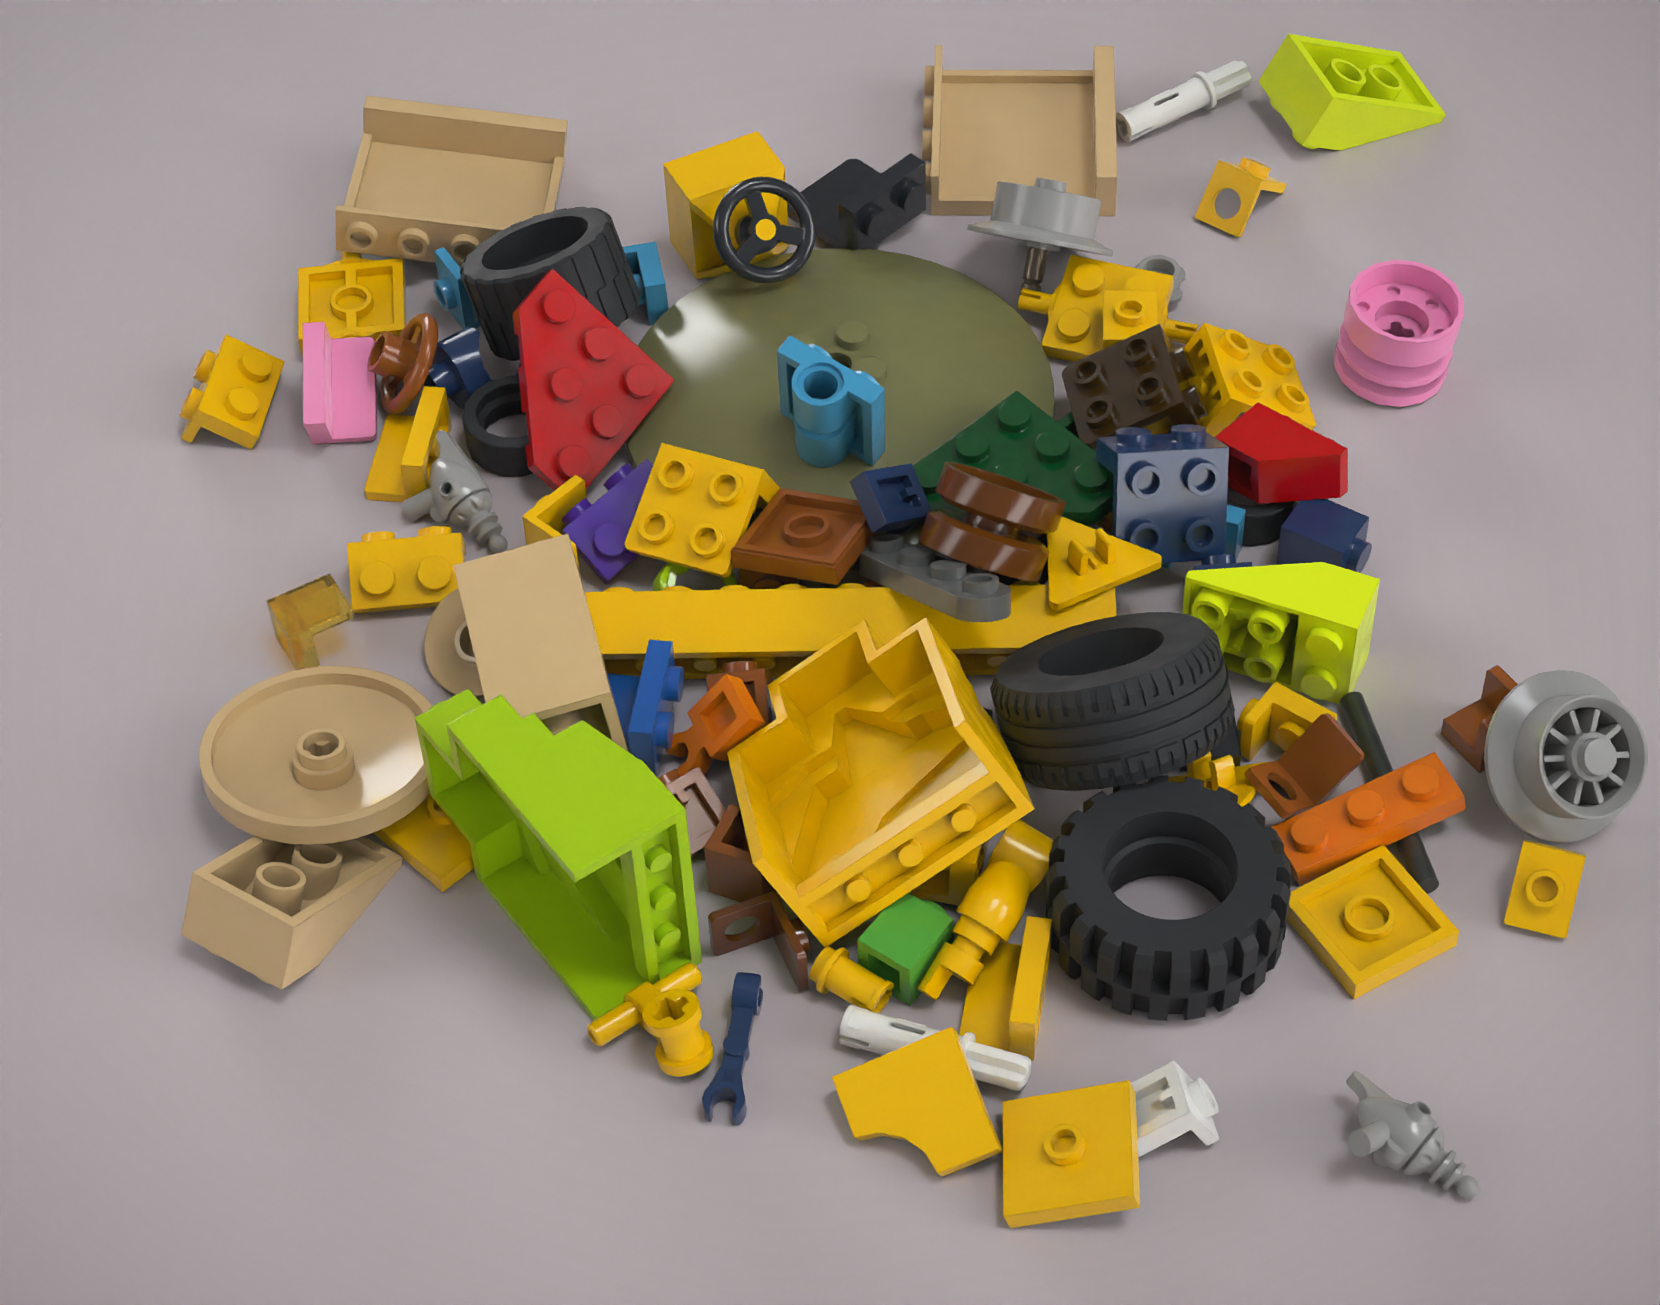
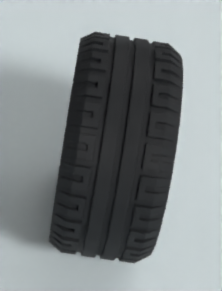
[990,612,1235,791]

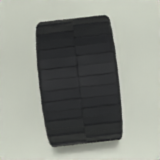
[460,207,640,361]

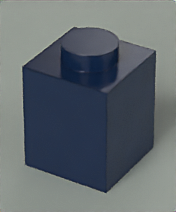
[1276,499,1372,573]

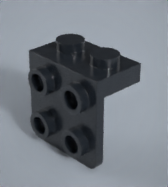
[787,153,926,251]

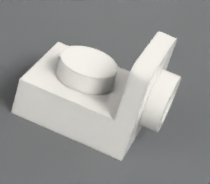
[1131,1060,1219,1157]

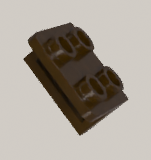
[1062,324,1209,450]

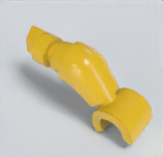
[917,819,1053,1001]

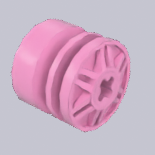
[1334,260,1464,407]

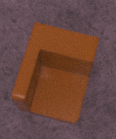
[1441,665,1518,773]
[704,804,776,902]

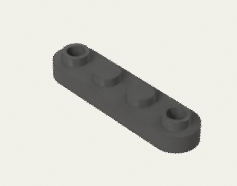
[858,533,1011,622]

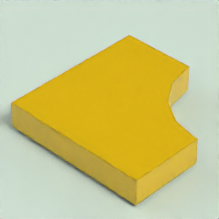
[832,1026,1003,1177]

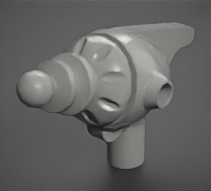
[402,430,508,554]
[1346,1071,1479,1199]

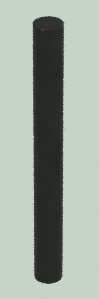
[1340,692,1439,894]

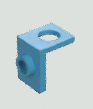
[433,247,481,329]

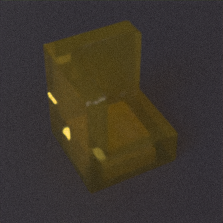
[266,573,353,670]

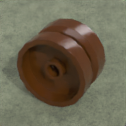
[919,461,1067,582]

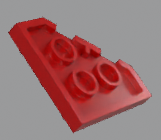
[513,269,675,491]

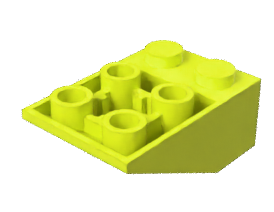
[1182,562,1380,705]

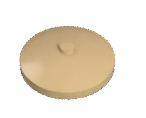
[199,666,432,845]

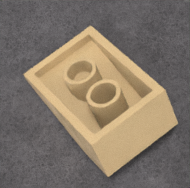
[181,836,403,990]

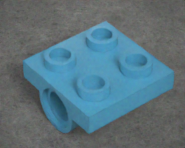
[777,335,885,468]

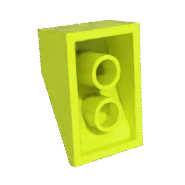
[1258,34,1446,151]

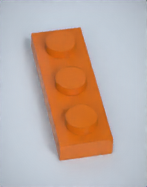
[1271,752,1466,886]

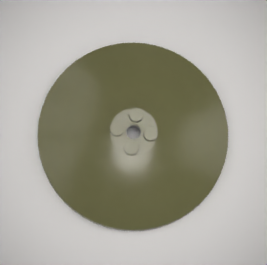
[624,248,1055,571]

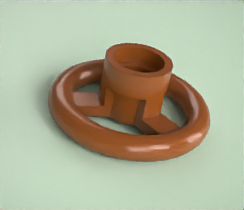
[367,313,439,415]

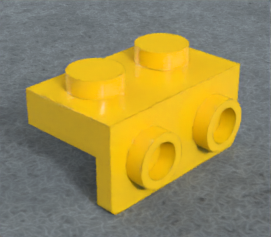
[179,334,285,449]
[347,526,467,614]

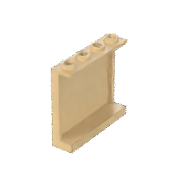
[922,45,1117,216]
[335,96,568,266]

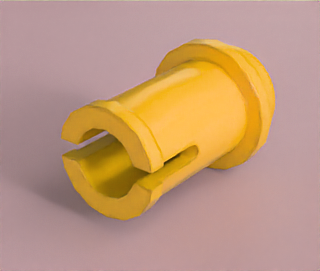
[809,946,894,1014]

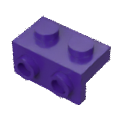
[561,459,653,585]

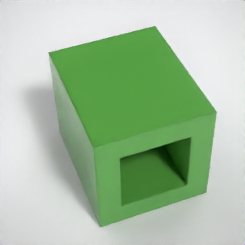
[857,893,954,1006]

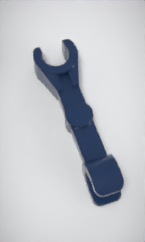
[702,972,763,1125]

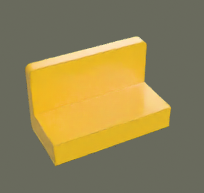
[364,386,452,503]
[959,916,1052,1061]

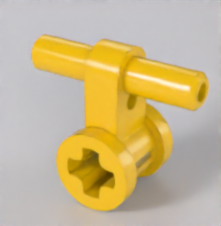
[587,962,714,1077]

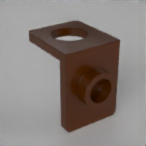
[708,891,810,992]

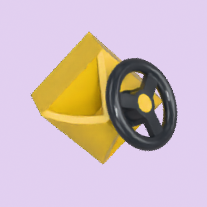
[663,131,816,283]

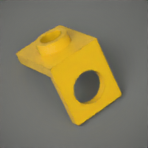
[1195,157,1287,237]
[1103,290,1158,349]
[522,475,587,572]
[1504,839,1586,939]

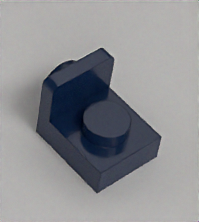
[850,463,932,536]

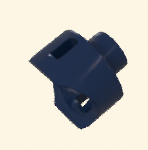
[424,326,491,410]

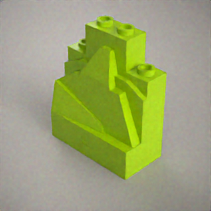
[415,689,702,1021]

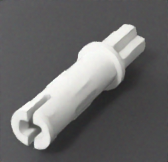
[1116,60,1252,143]
[839,1004,1031,1091]

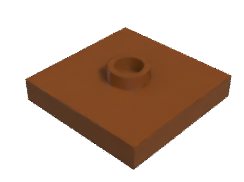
[730,488,876,585]

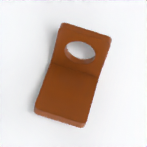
[1244,713,1365,818]

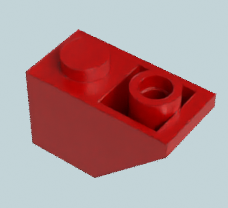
[1215,402,1348,504]

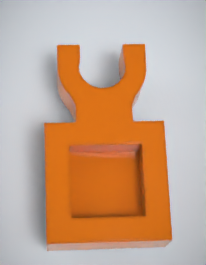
[664,674,765,776]

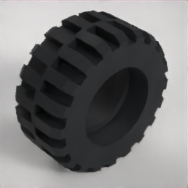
[1046,775,1292,1021]

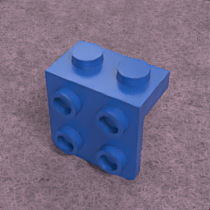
[607,640,684,777]

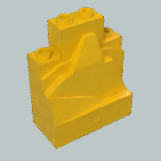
[727,617,1034,948]

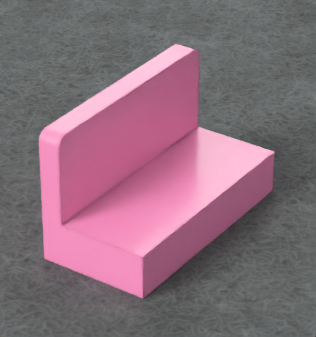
[303,322,377,444]

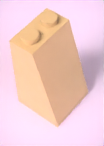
[453,534,629,752]

